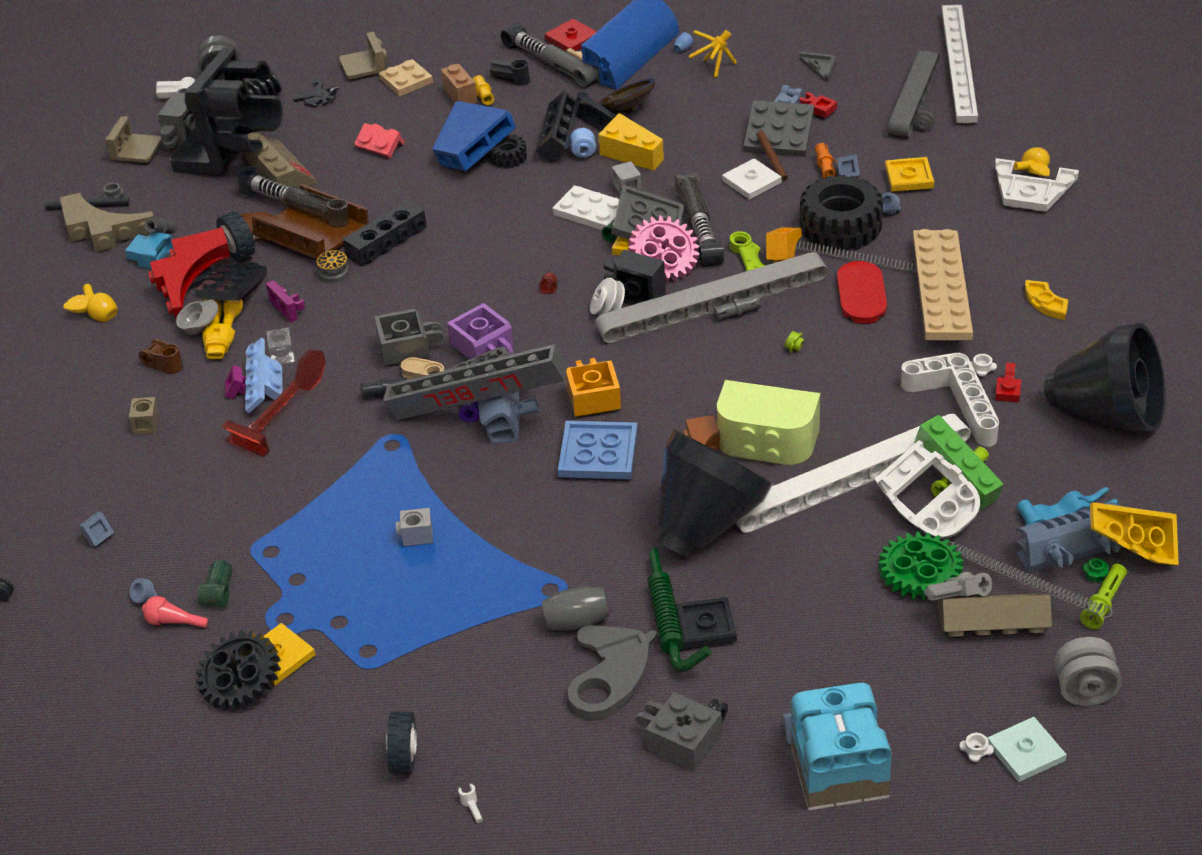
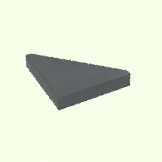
[800,52,836,82]

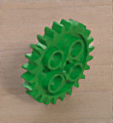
[879,532,963,600]

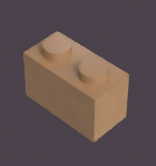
[441,64,477,104]

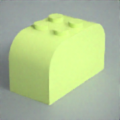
[717,380,820,465]

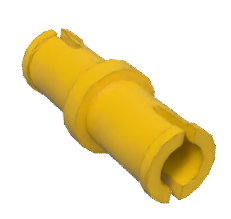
[473,75,494,105]

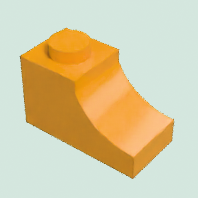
[766,227,802,263]

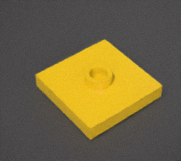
[885,157,934,191]
[264,623,316,686]

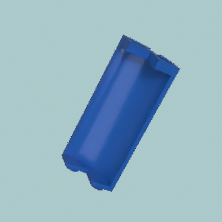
[581,0,679,90]

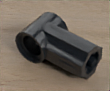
[490,59,530,86]

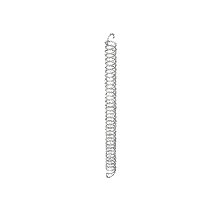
[795,240,917,273]
[949,542,1112,618]

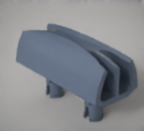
[478,392,540,444]
[1015,502,1123,573]

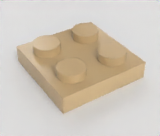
[379,59,433,97]

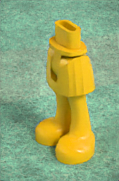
[203,298,243,359]

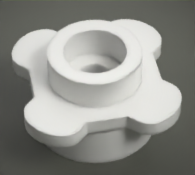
[971,354,997,376]
[960,733,994,762]

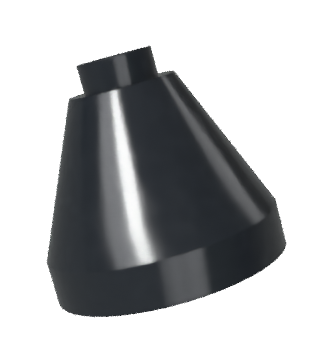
[1044,323,1166,434]
[657,429,774,558]

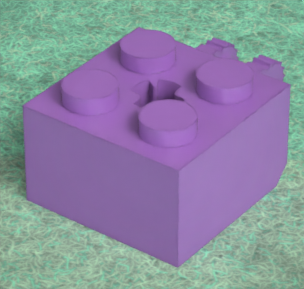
[447,303,514,359]

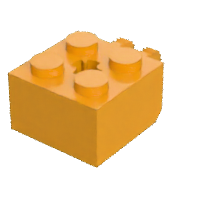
[565,358,621,417]

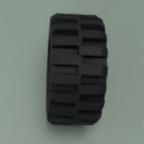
[800,175,883,251]

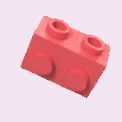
[354,123,405,158]

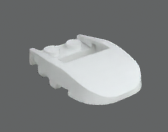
[875,440,980,540]

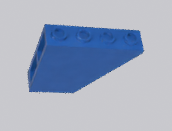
[432,101,516,171]

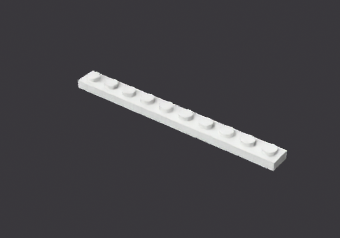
[942,5,978,124]

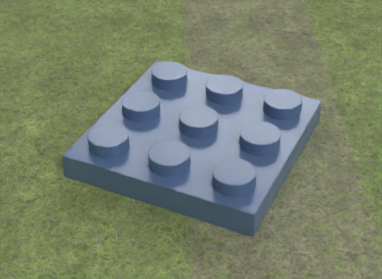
[558,421,638,479]

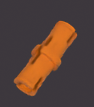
[815,143,836,179]

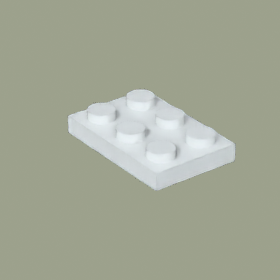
[552,185,619,230]

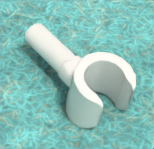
[458,784,483,823]

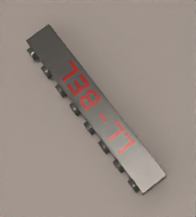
[383,344,568,420]

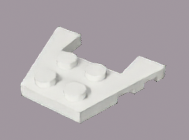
[995,158,1079,212]

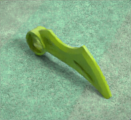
[729,231,765,271]

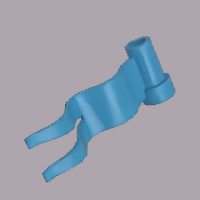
[1016,487,1119,526]

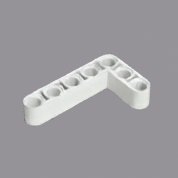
[901,353,999,447]

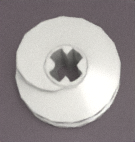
[590,278,625,316]

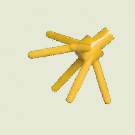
[688,30,737,78]

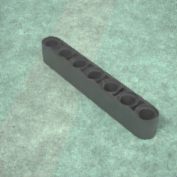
[888,50,940,138]

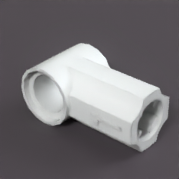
[156,77,195,99]

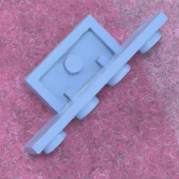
[245,338,282,413]

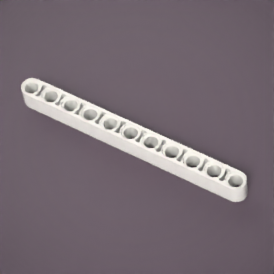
[736,414,971,533]

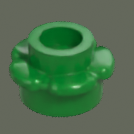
[1083,558,1109,582]

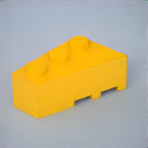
[599,113,664,171]

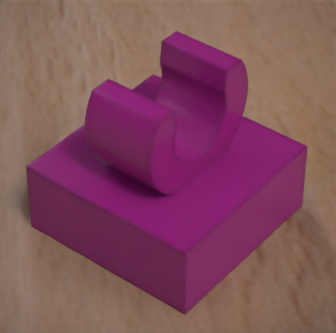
[224,365,246,399]

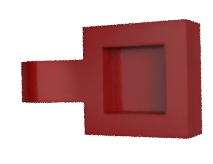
[995,363,1021,402]

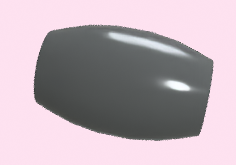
[541,586,609,631]

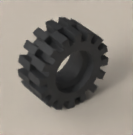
[489,134,527,169]

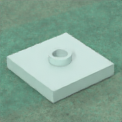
[987,717,1067,782]

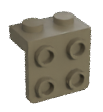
[339,32,387,79]
[105,116,162,163]

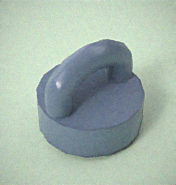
[882,192,902,215]
[130,578,157,604]

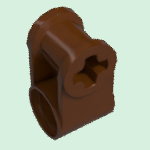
[138,338,183,374]

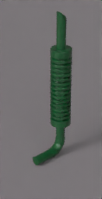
[647,547,712,672]

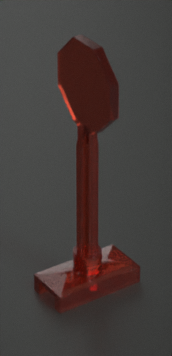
[222,349,326,457]

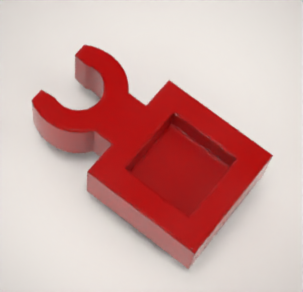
[799,92,837,118]

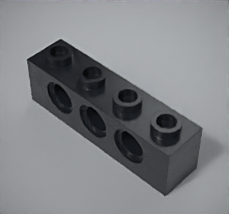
[536,90,579,163]
[343,200,427,267]

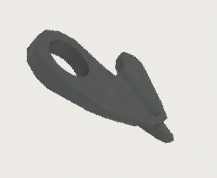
[568,625,658,721]

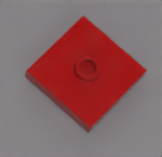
[545,19,597,51]

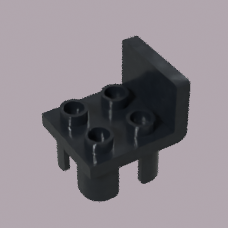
[169,47,283,174]

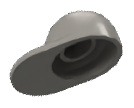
[176,299,218,335]

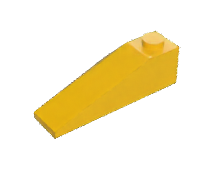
[1090,502,1179,566]

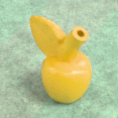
[1013,147,1050,176]
[63,284,118,322]

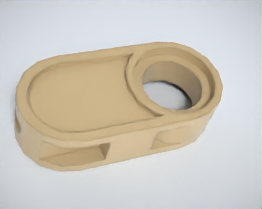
[401,357,444,380]

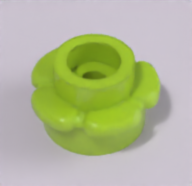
[784,331,804,353]

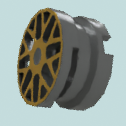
[316,250,349,283]

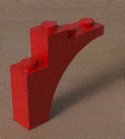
[148,227,230,321]

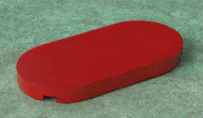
[837,261,887,324]

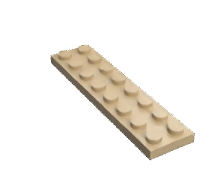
[912,229,973,340]

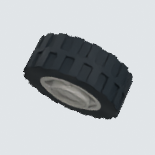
[216,211,256,261]
[386,712,417,773]

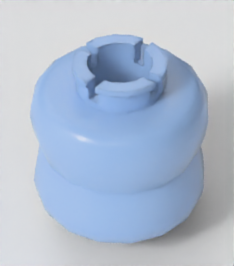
[570,128,596,158]

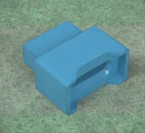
[125,232,173,269]

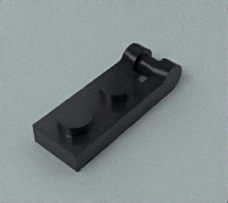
[576,92,617,131]

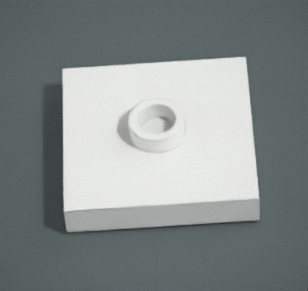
[722,159,782,200]

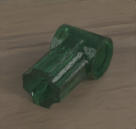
[198,560,233,607]

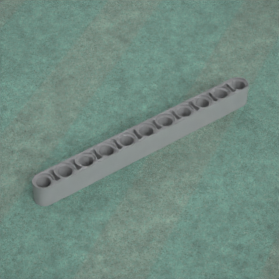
[595,252,829,343]

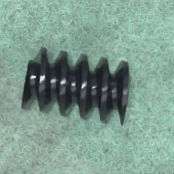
[246,71,282,96]

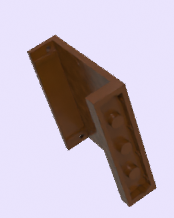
[252,184,368,259]

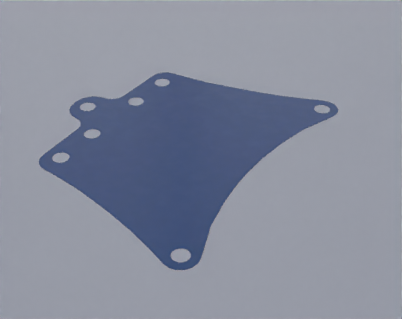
[250,434,568,669]

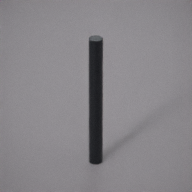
[45,197,130,210]

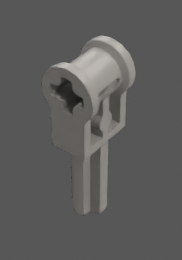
[924,572,992,601]

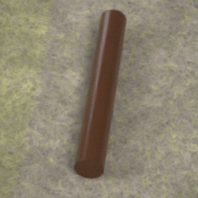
[756,130,788,181]

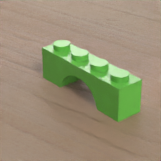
[914,415,1004,511]

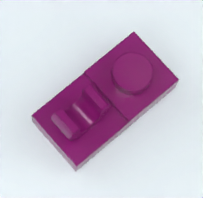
[266,280,305,322]

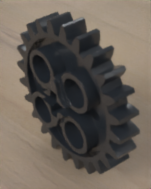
[195,630,281,711]

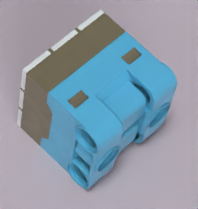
[791,683,892,810]

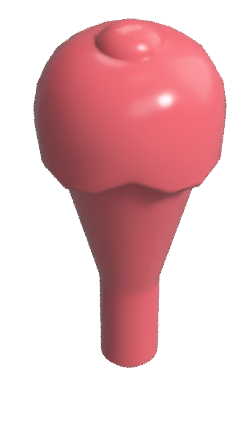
[142,596,208,628]

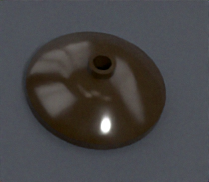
[599,78,656,112]

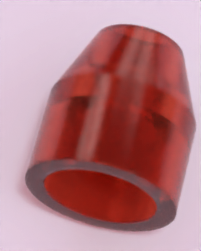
[539,272,558,294]

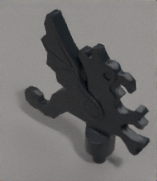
[293,79,339,107]

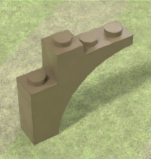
[60,193,154,252]

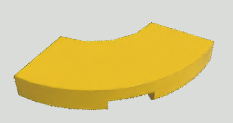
[1025,280,1068,320]

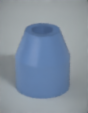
[673,32,694,53]

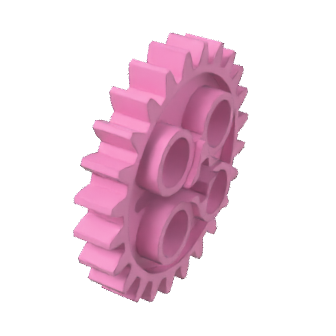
[628,216,700,283]

